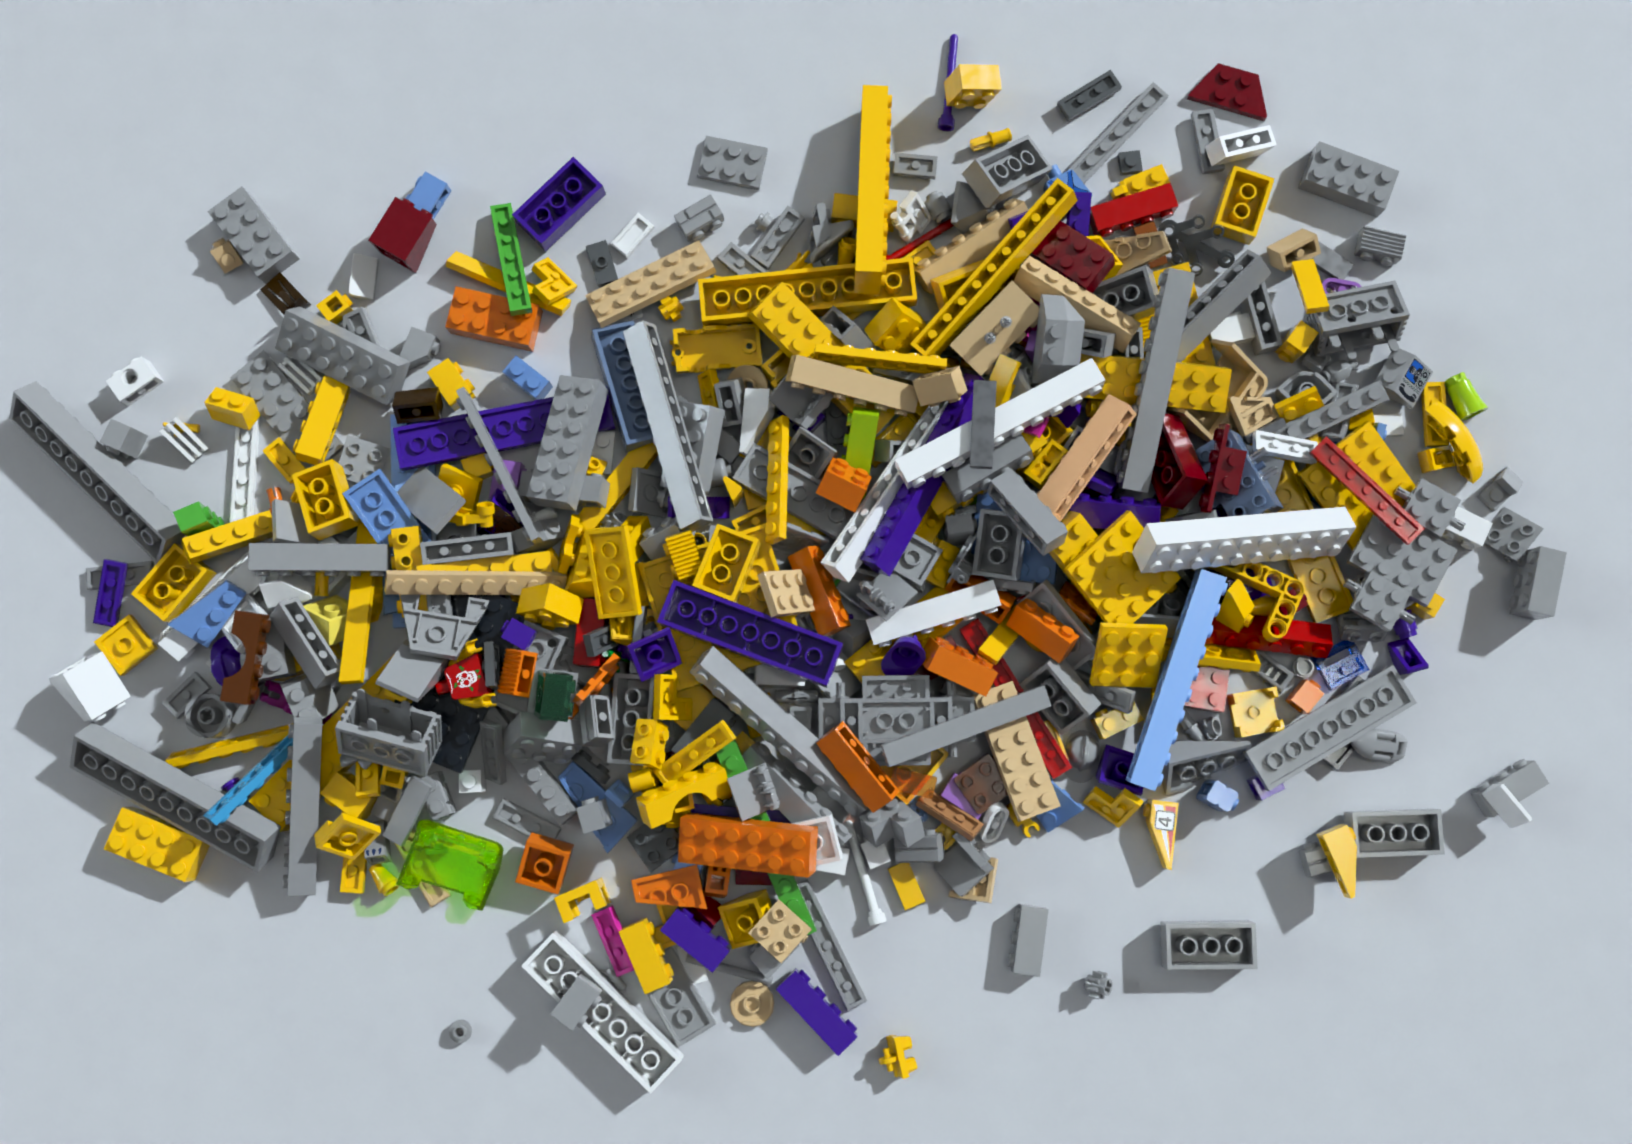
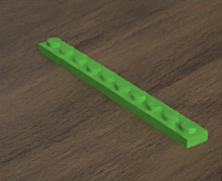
[716,726,817,935]

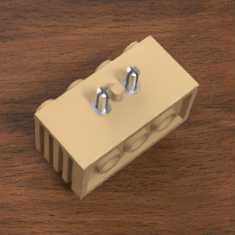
[949,281,1039,376]

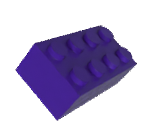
[512,157,606,252]

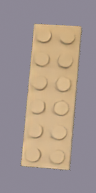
[585,240,716,328]
[972,681,1061,822]

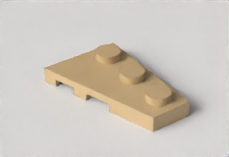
[1104,231,1172,276]

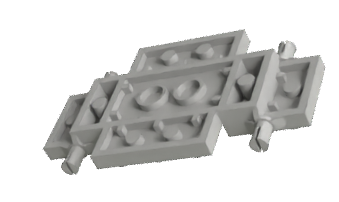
[1343,478,1466,632]
[818,675,975,766]

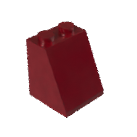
[368,197,437,273]

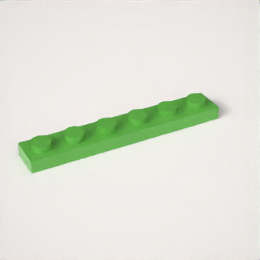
[490,203,532,316]

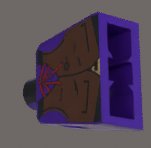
[478,488,524,535]

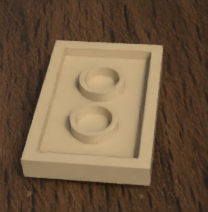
[757,569,815,617]

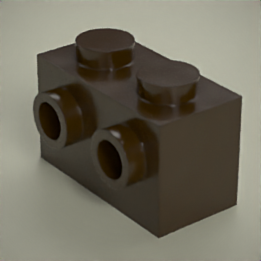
[392,387,443,424]

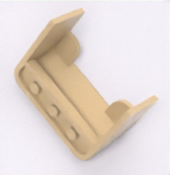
[1166,339,1268,442]

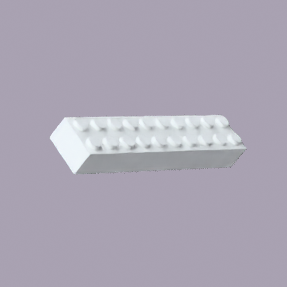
[1132,507,1356,573]

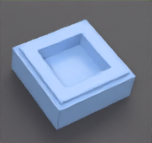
[604,779,635,808]

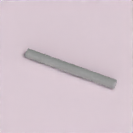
[685,954,773,985]

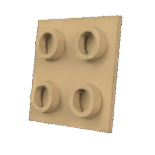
[749,900,812,964]

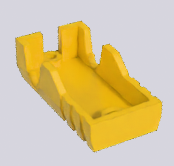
[669,323,763,374]

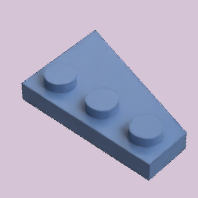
[167,580,246,648]

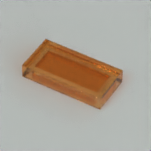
[891,767,937,799]

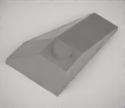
[1161,741,1251,795]

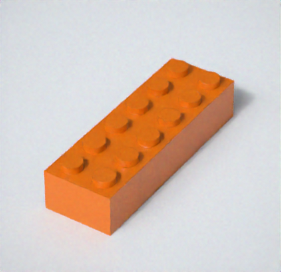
[678,812,818,878]

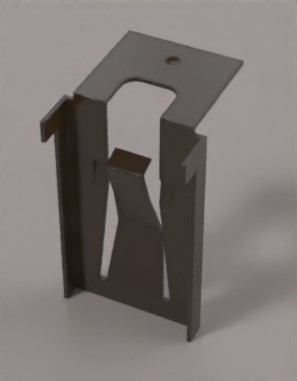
[260,272,311,315]

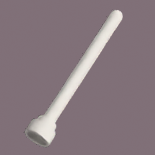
[844,820,887,926]

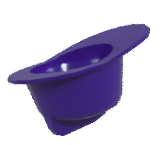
[881,635,926,675]
[210,636,241,686]

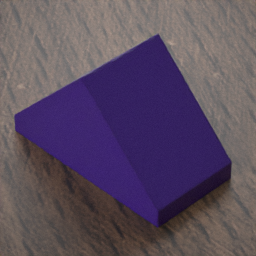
[1387,638,1429,675]

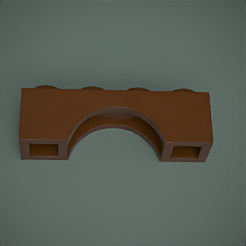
[220,610,271,705]

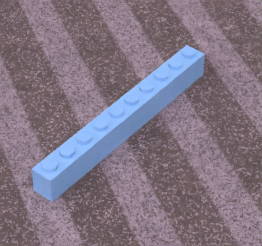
[1126,569,1228,791]

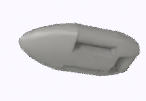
[1351,729,1408,762]

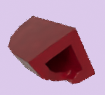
[688,896,721,932]

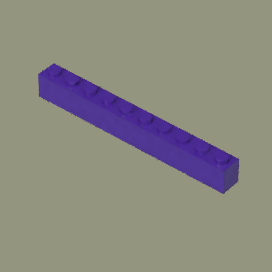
[860,373,984,577]

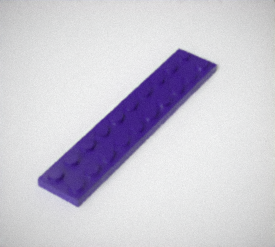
[393,387,615,471]

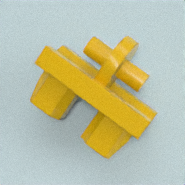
[878,1035,917,1079]

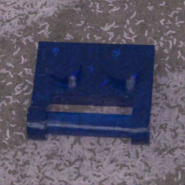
[1310,640,1370,690]

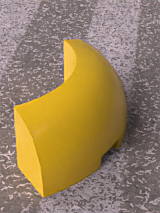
[1424,402,1483,484]

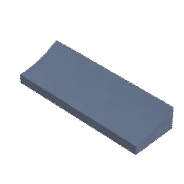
[592,320,653,453]

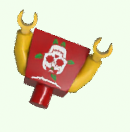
[435,639,497,709]

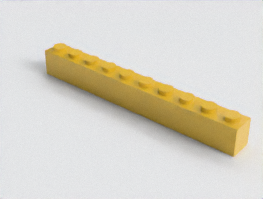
[910,178,1078,357]

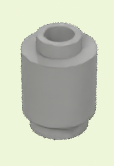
[924,191,952,225]

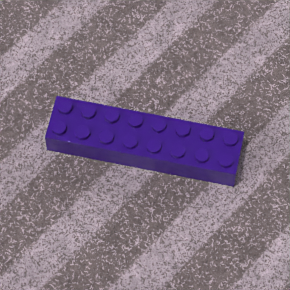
[657,580,843,688]

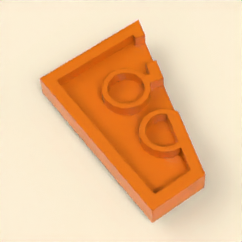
[631,864,707,909]

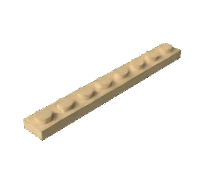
[384,570,567,595]

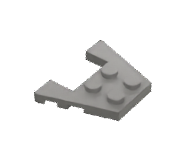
[400,595,489,660]

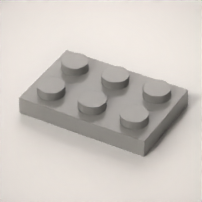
[697,136,768,190]

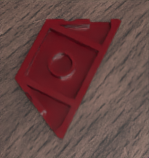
[1187,63,1267,121]

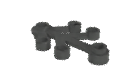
[1158,214,1235,276]

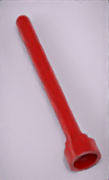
[886,218,954,260]

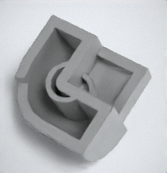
[1275,371,1338,405]

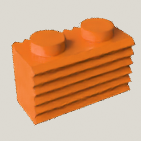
[497,648,538,698]

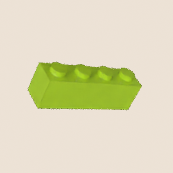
[841,407,880,499]

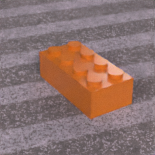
[445,286,543,352]

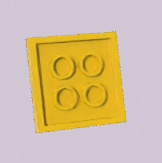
[1089,623,1168,688]

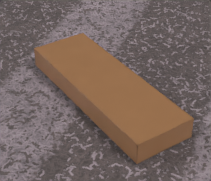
[916,788,984,841]

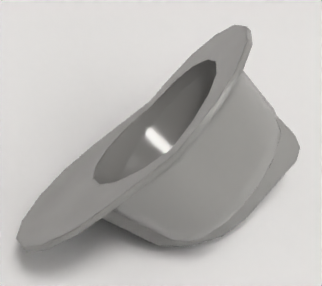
[1065,730,1100,783]

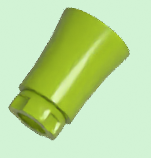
[1445,372,1488,421]

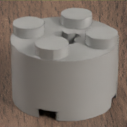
[185,693,237,738]

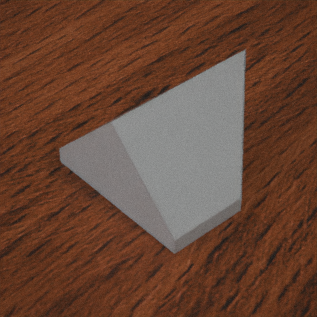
[832,619,872,658]

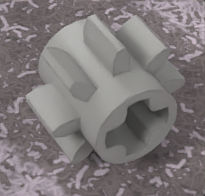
[601,512,627,528]
[1084,971,1112,999]

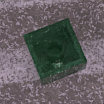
[534,670,576,722]

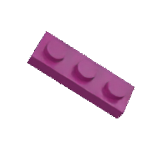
[591,905,634,977]

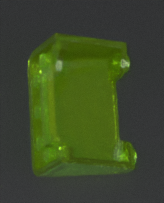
[396,820,504,911]

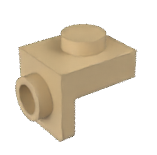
[210,238,244,274]

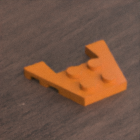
[562,653,621,719]

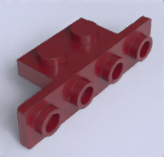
[1199,424,1247,513]

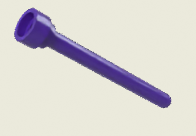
[938,34,958,132]

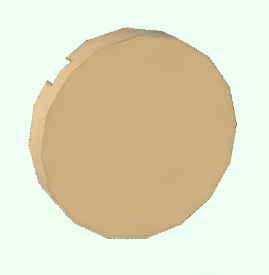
[730,980,774,1027]

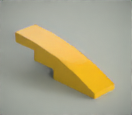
[989,354,1022,408]

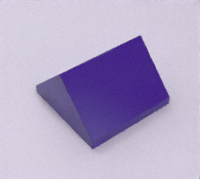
[627,627,683,682]
[1095,744,1143,796]

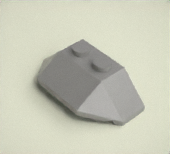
[1031,294,1085,384]

